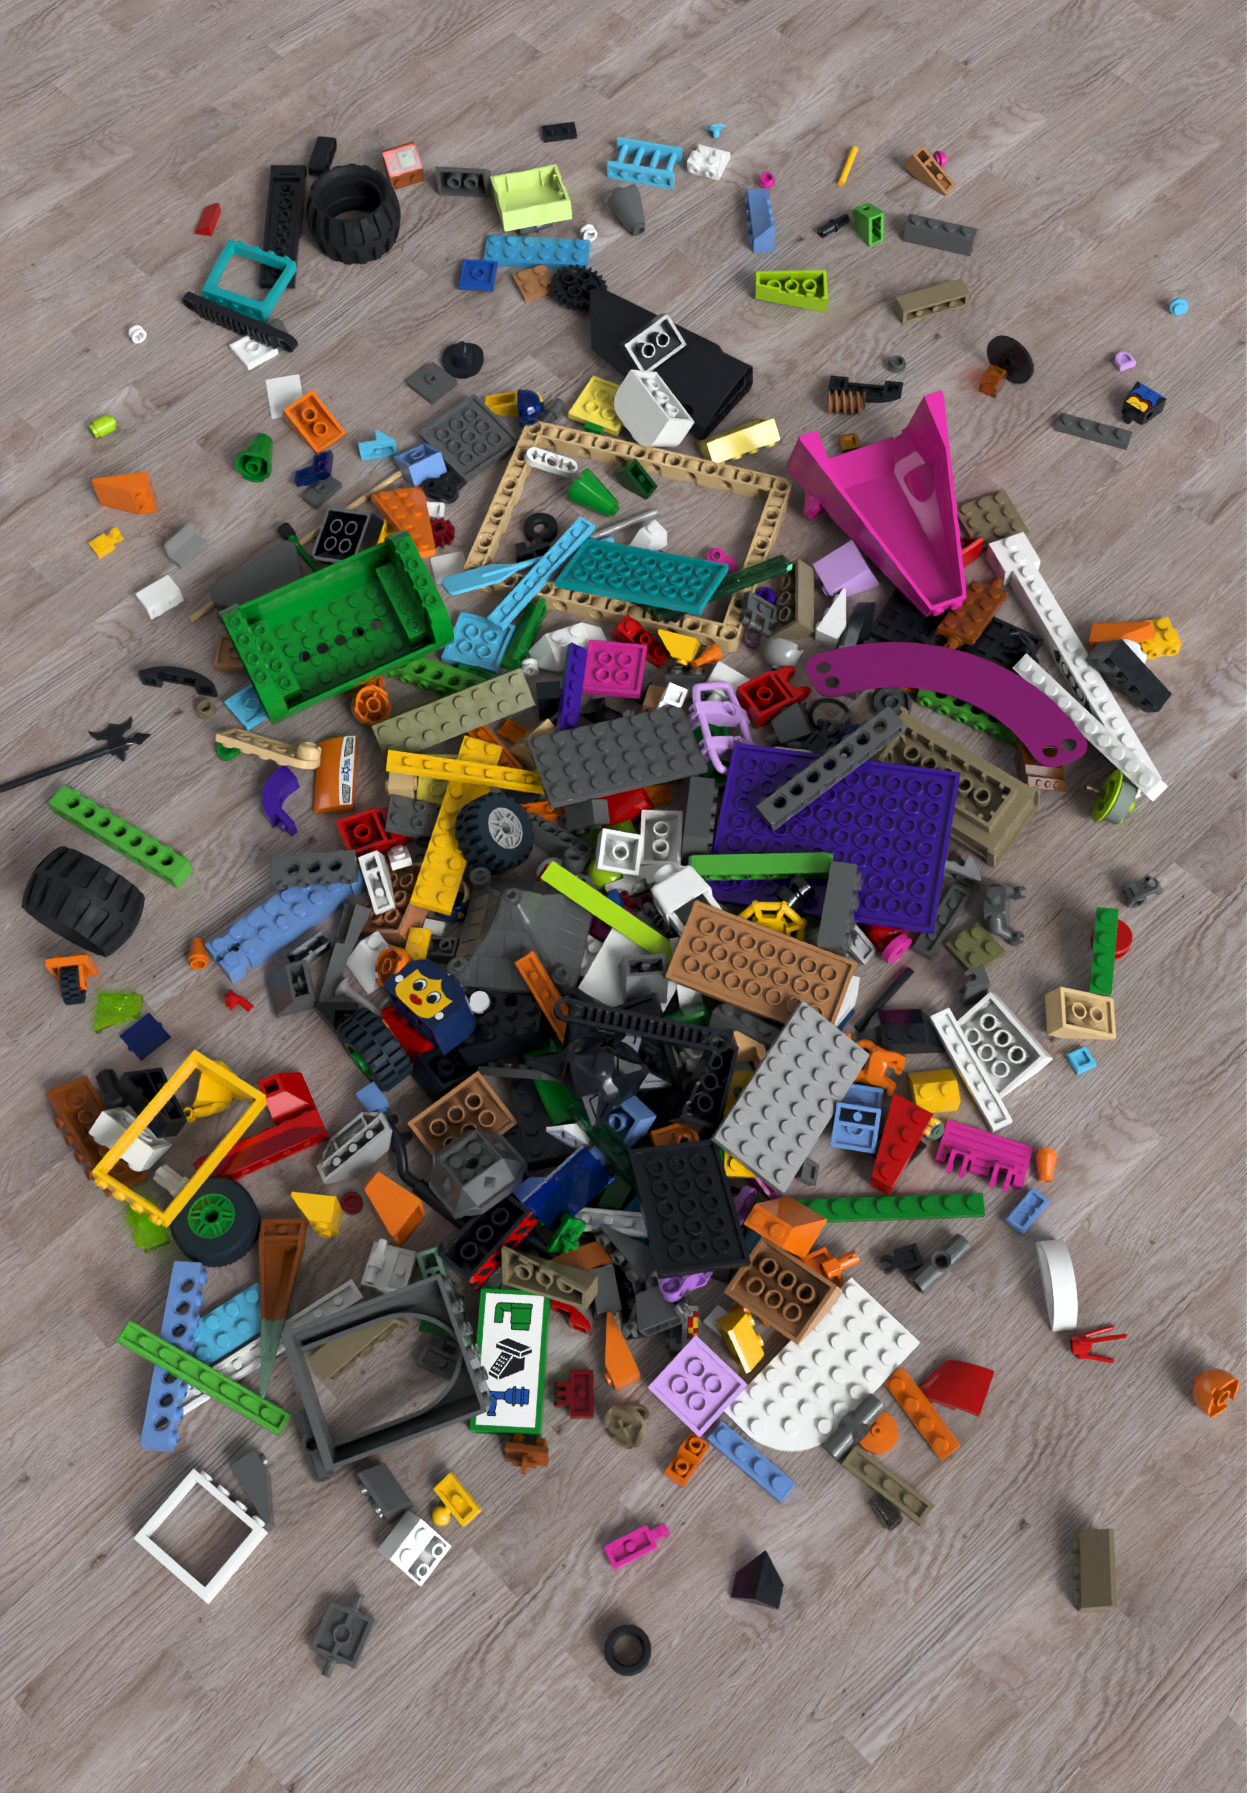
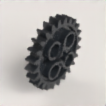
[550,264,607,312]

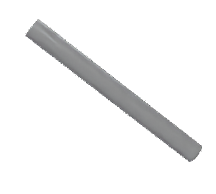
[588,508,659,540]

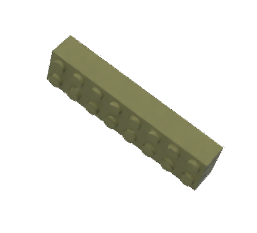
[371,667,535,764]

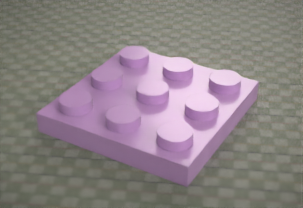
[648,1335,748,1438]

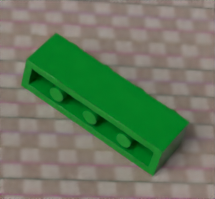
[1089,907,1119,997]

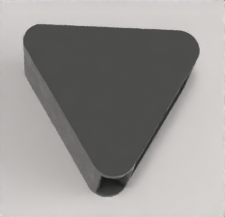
[210,541,304,625]

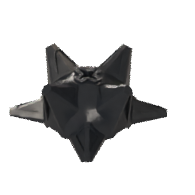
[525,1006,672,1129]

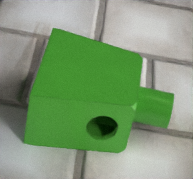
[852,203,884,247]

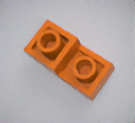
[664,1432,710,1488]

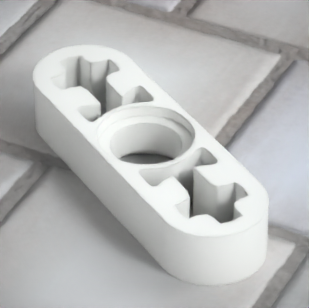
[524,447,578,478]

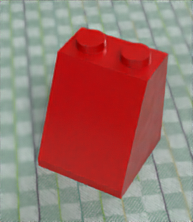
[596,787,656,831]

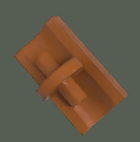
[505,1434,549,1474]

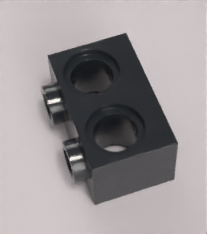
[536,681,561,721]

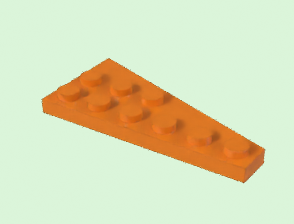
[371,485,436,558]

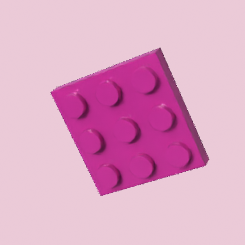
[582,640,647,699]

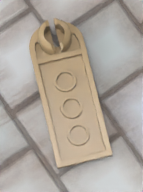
[215,727,322,769]

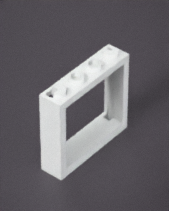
[133,1468,267,1604]

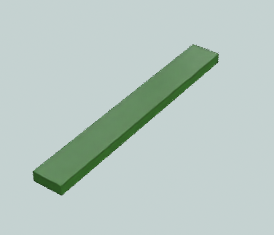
[115,1320,291,1436]

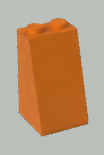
[744,1196,827,1259]

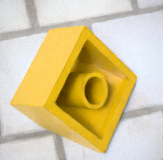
[907,1069,961,1113]
[291,1192,343,1239]
[715,1308,764,1373]

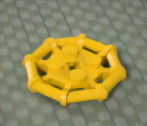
[738,900,807,942]

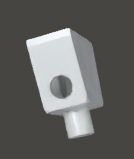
[705,661,750,702]

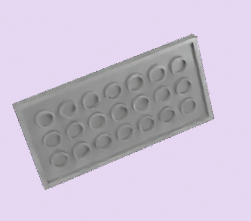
[711,1001,870,1195]

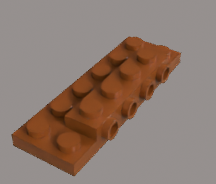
[46,1076,148,1197]

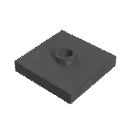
[407,362,458,405]

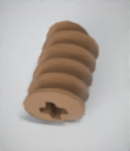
[828,390,866,415]

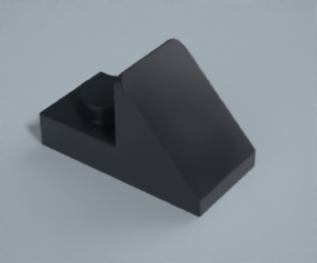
[580,697,623,724]
[315,1002,359,1033]

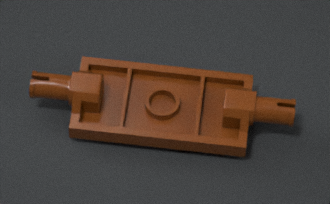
[937,577,1008,650]

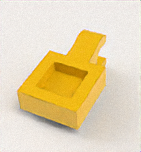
[88,527,124,559]

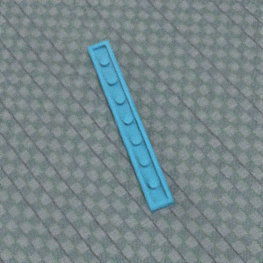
[487,516,595,631]

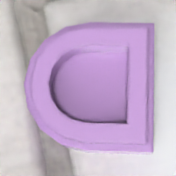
[1114,352,1136,372]

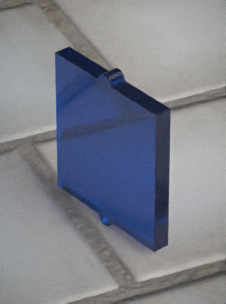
[120,1013,171,1061]

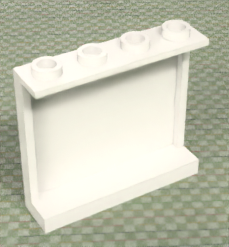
[578,928,677,1012]

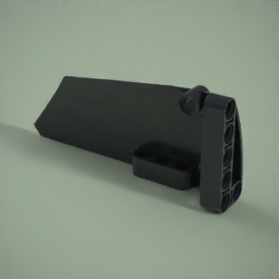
[590,287,753,440]

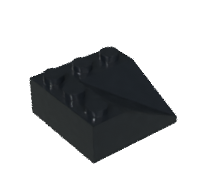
[311,507,384,565]

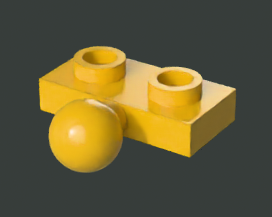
[431,1472,483,1526]

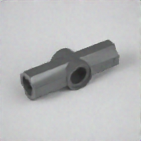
[909,1233,971,1294]
[822,1393,886,1461]
[294,1409,334,1483]

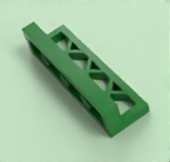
[501,598,547,670]

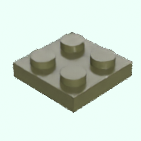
[945,921,1006,978]

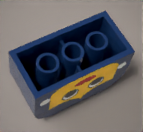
[383,959,476,1056]

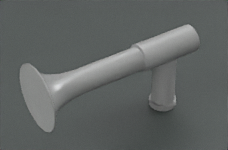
[335,977,392,1020]

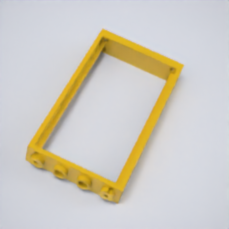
[92,1049,267,1228]

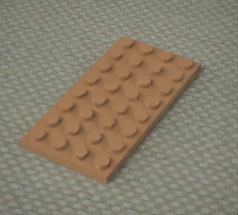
[664,900,857,1026]

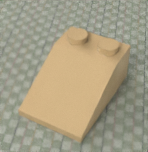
[1045,986,1116,1040]

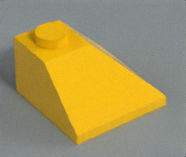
[658,629,701,666]

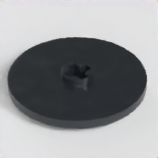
[987,335,1034,384]

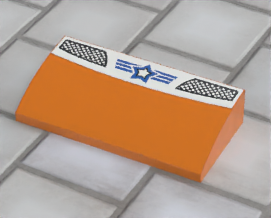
[313,736,358,814]

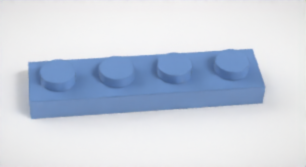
[707,1421,796,1504]

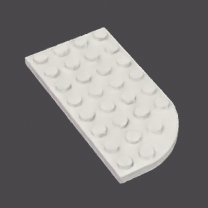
[724,1277,920,1452]

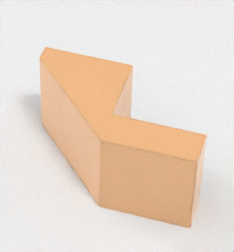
[731,1031,767,1069]

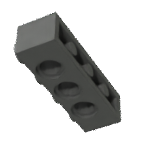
[271,850,358,890]

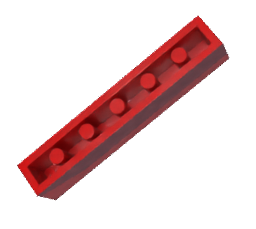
[193,1108,330,1181]

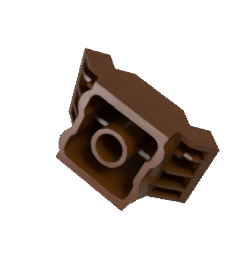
[1014,736,1066,792]

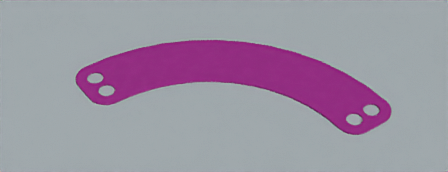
[806,642,1088,767]

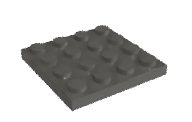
[418,394,519,482]

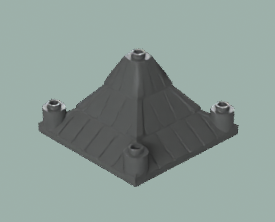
[447,867,598,997]

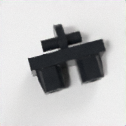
[515,536,550,563]

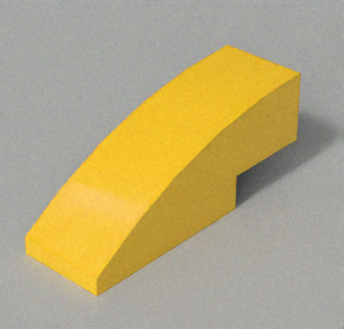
[484,390,544,417]

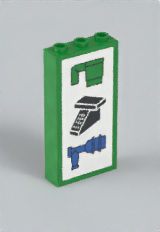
[469,1285,551,1437]

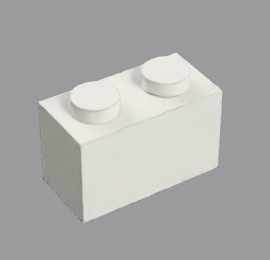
[135,575,184,620]

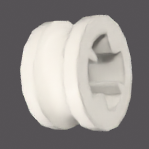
[580,224,597,242]
[128,325,147,343]
[521,658,539,676]

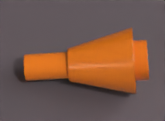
[691,644,722,668]

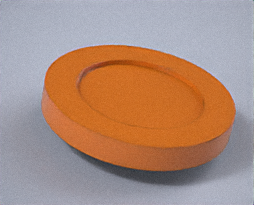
[859,1412,898,1454]

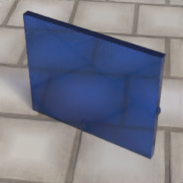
[521,1144,614,1232]

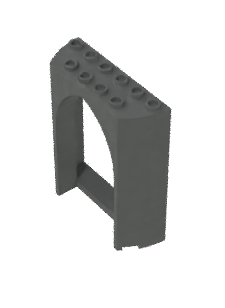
[281,1274,492,1472]

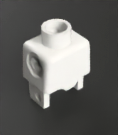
[651,864,722,937]

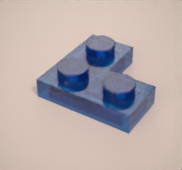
[294,450,334,487]

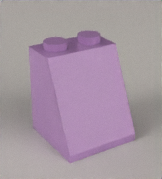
[813,540,880,599]

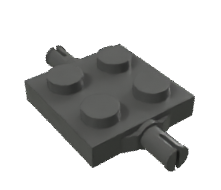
[310,1592,376,1678]

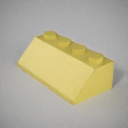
[696,418,780,464]

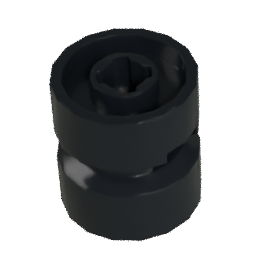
[775,874,816,912]

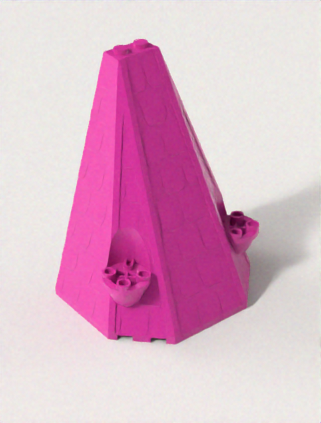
[786,390,967,617]

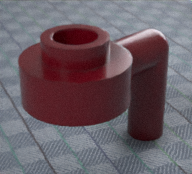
[620,890,653,911]

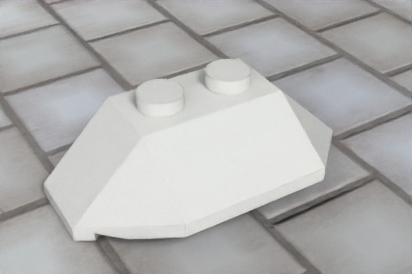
[528,622,607,673]

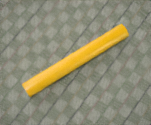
[838,146,858,186]

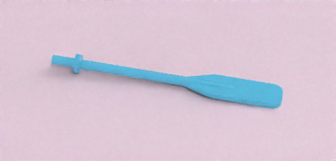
[441,536,614,595]

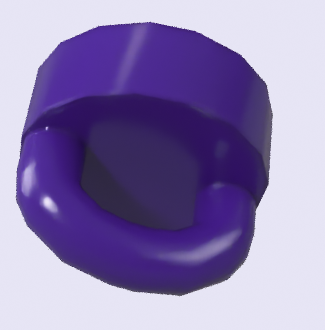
[756,587,777,604]

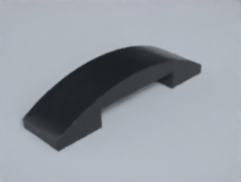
[828,375,903,403]
[139,666,218,698]

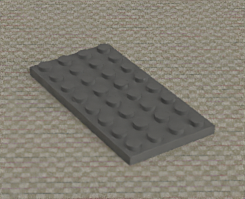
[526,706,708,809]

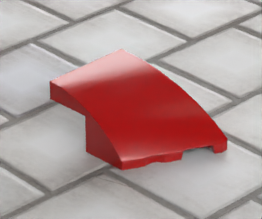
[918,1360,995,1417]

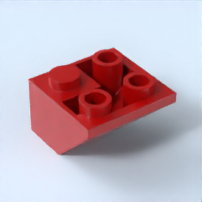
[257,1072,316,1126]

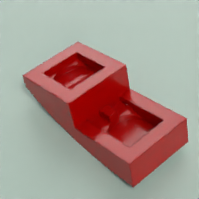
[551,1300,592,1336]

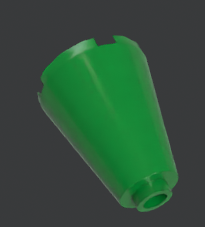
[235,433,273,482]
[566,468,620,517]

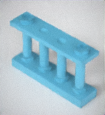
[607,137,683,189]

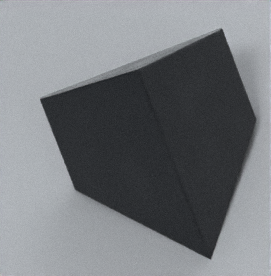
[731,1550,784,1610]

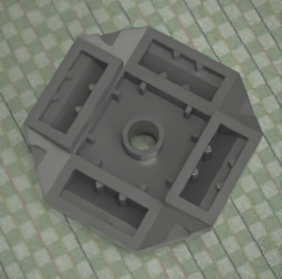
[429,1129,528,1219]

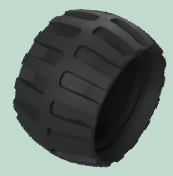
[306,164,401,265]
[21,846,145,957]

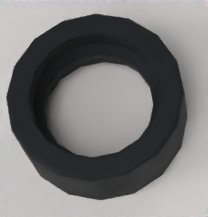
[605,1625,651,1676]

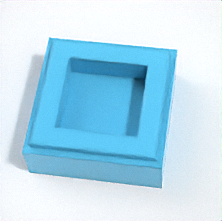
[1066,1046,1097,1075]

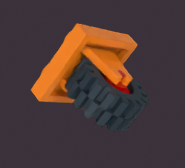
[45,953,99,1005]

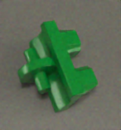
[546,1213,587,1255]

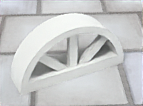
[1035,1239,1078,1332]

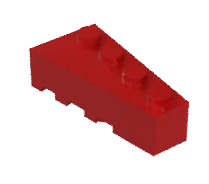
[869,1093,933,1196]

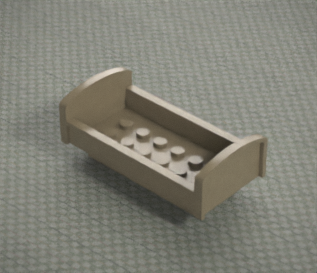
[868,706,1041,868]

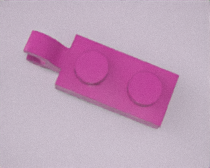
[604,1523,670,1571]

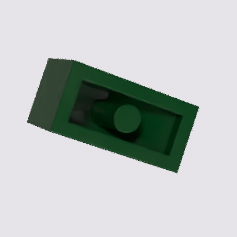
[613,458,658,499]

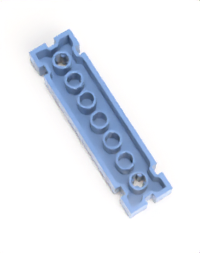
[205,849,367,984]

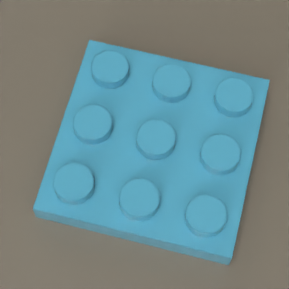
[441,611,516,673]

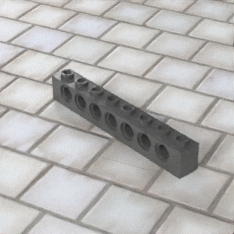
[756,706,905,831]

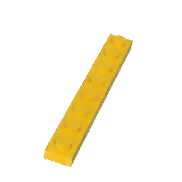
[386,750,545,794]

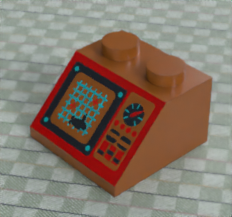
[382,141,424,190]

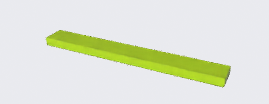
[540,860,673,966]

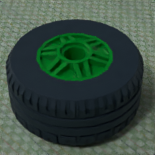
[170,1177,260,1268]

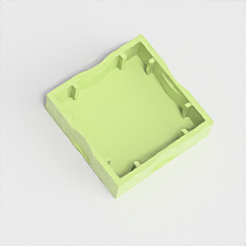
[490,164,572,231]

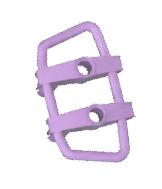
[686,680,757,776]

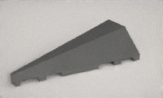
[317,904,372,1002]

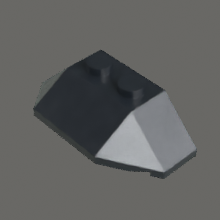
[857,1009,946,1054]

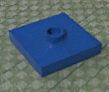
[459,259,498,291]

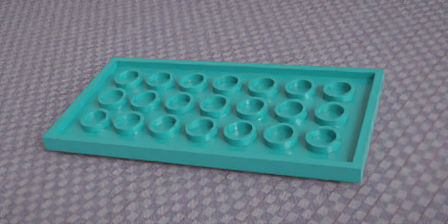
[555,538,728,615]

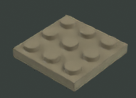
[957,490,1030,552]

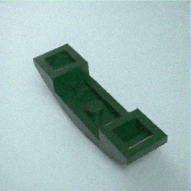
[597,1138,653,1211]

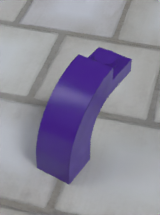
[262,765,300,837]

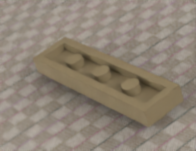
[841,1445,934,1526]

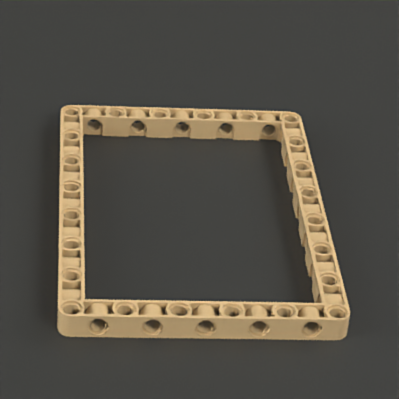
[463,420,792,653]

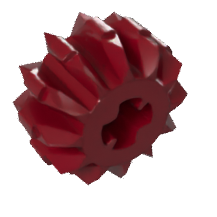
[430,517,455,549]

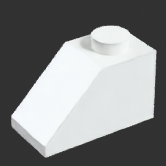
[629,520,667,551]

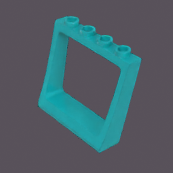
[202,239,297,324]

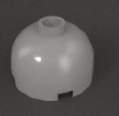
[763,637,804,671]

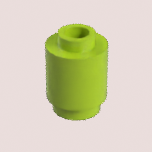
[88,414,117,439]

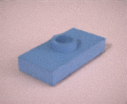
[1004,1187,1050,1236]

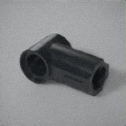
[95,1069,128,1110]

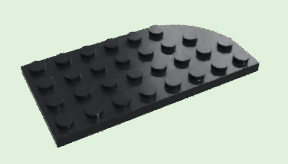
[870,588,1044,675]

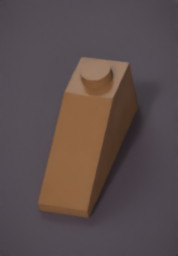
[903,146,956,196]

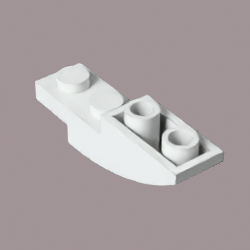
[604,864,685,899]

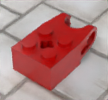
[735,666,812,729]
[335,807,414,864]

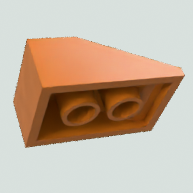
[282,390,346,455]
[92,471,157,515]

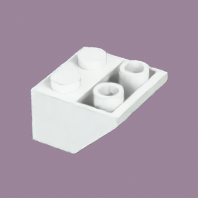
[377,1511,451,1586]

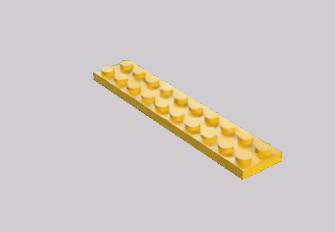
[410,736,503,916]

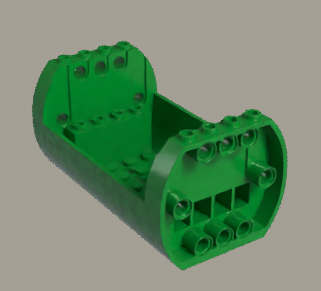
[219,529,454,725]

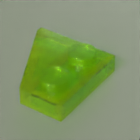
[94,993,144,1034]

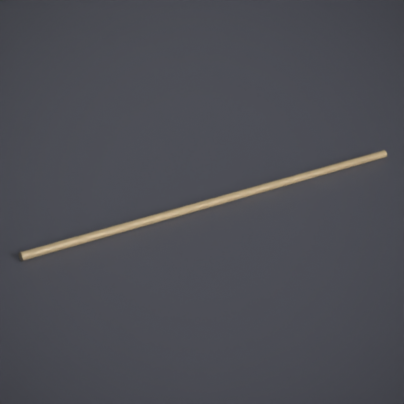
[188,469,403,623]

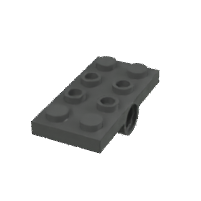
[385,794,441,847]

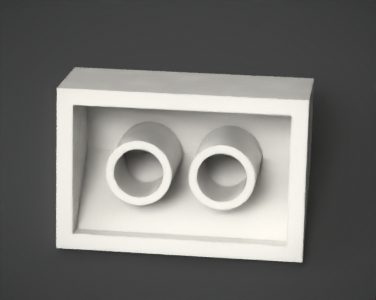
[640,810,683,866]
[89,1107,172,1172]

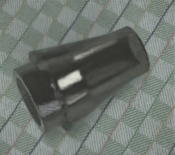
[868,1494,903,1532]

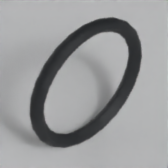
[808,698,850,730]

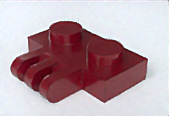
[554,1370,594,1419]

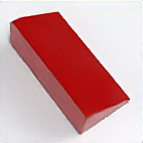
[195,203,221,236]

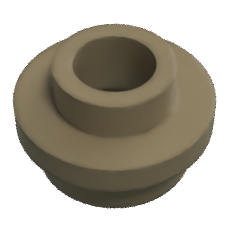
[196,700,216,719]

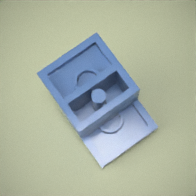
[830,1084,884,1154]

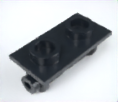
[286,931,331,964]

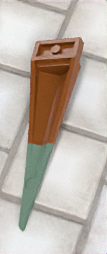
[258,1219,308,1399]

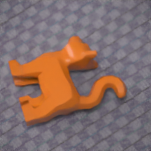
[845,1033,907,1096]

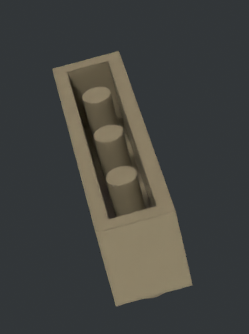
[894,278,970,324]

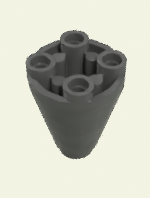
[607,184,646,236]

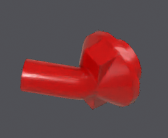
[225,989,254,1012]

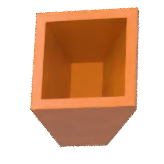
[364,1172,426,1248]

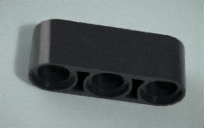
[308,136,337,177]

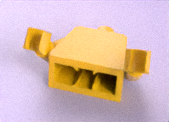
[183,1060,244,1123]

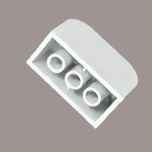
[614,369,694,448]

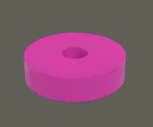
[881,933,912,964]

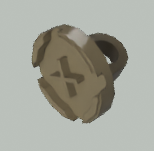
[604,1403,649,1449]

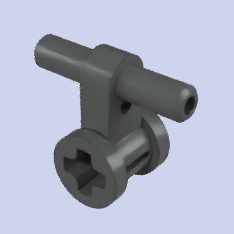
[1121,875,1163,908]

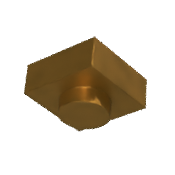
[838,433,861,454]

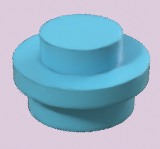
[1170,297,1188,315]

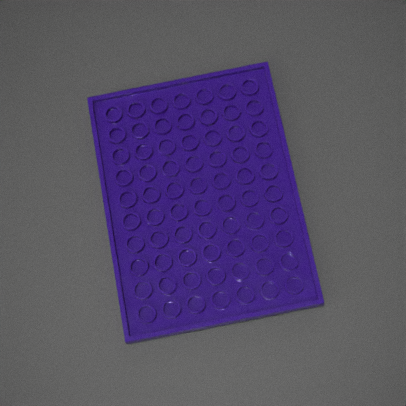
[706,743,961,934]

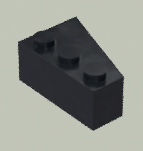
[114,1068,187,1139]

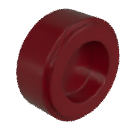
[340,1191,364,1215]

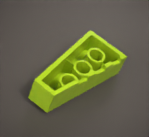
[755,270,828,313]

